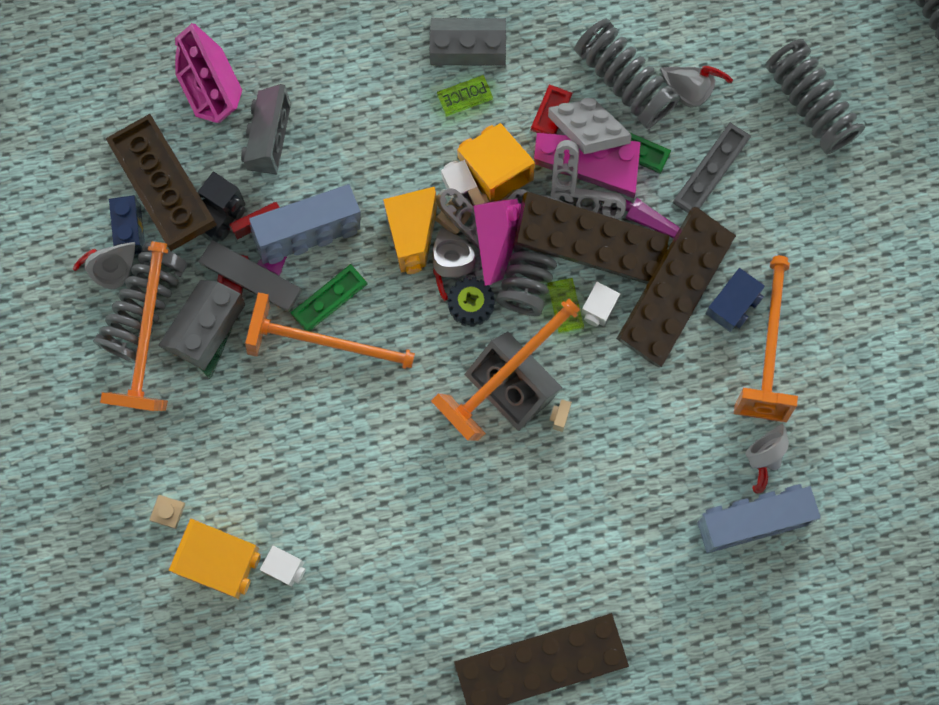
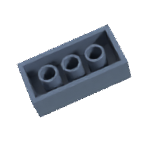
[249,184,361,264]
[697,484,821,553]

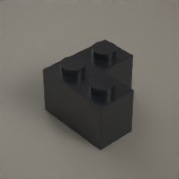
[198,171,246,242]

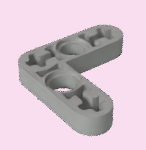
[551,140,626,219]
[436,188,527,248]

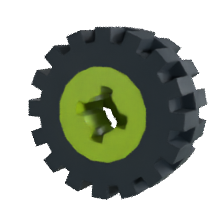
[448,277,495,327]

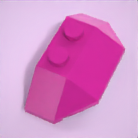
[175,23,242,123]

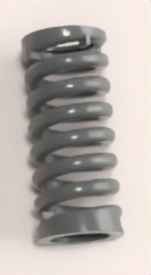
[574,18,680,129]
[765,39,865,154]
[496,195,565,316]
[93,242,188,363]

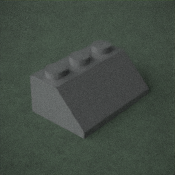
[429,18,506,66]
[241,84,291,175]
[159,280,246,370]
[464,331,562,431]

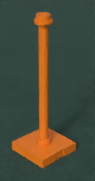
[100,241,168,411]
[734,255,798,423]
[245,292,415,369]
[431,298,580,441]

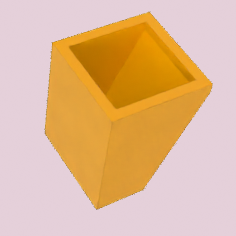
[457,123,535,202]
[383,187,437,274]
[168,518,261,599]

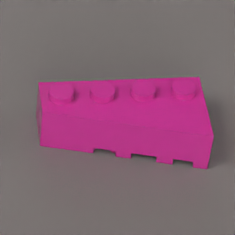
[534,133,641,199]

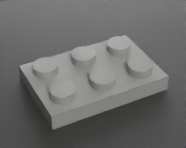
[548,98,631,154]

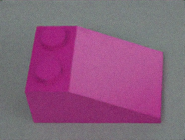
[474,198,521,285]

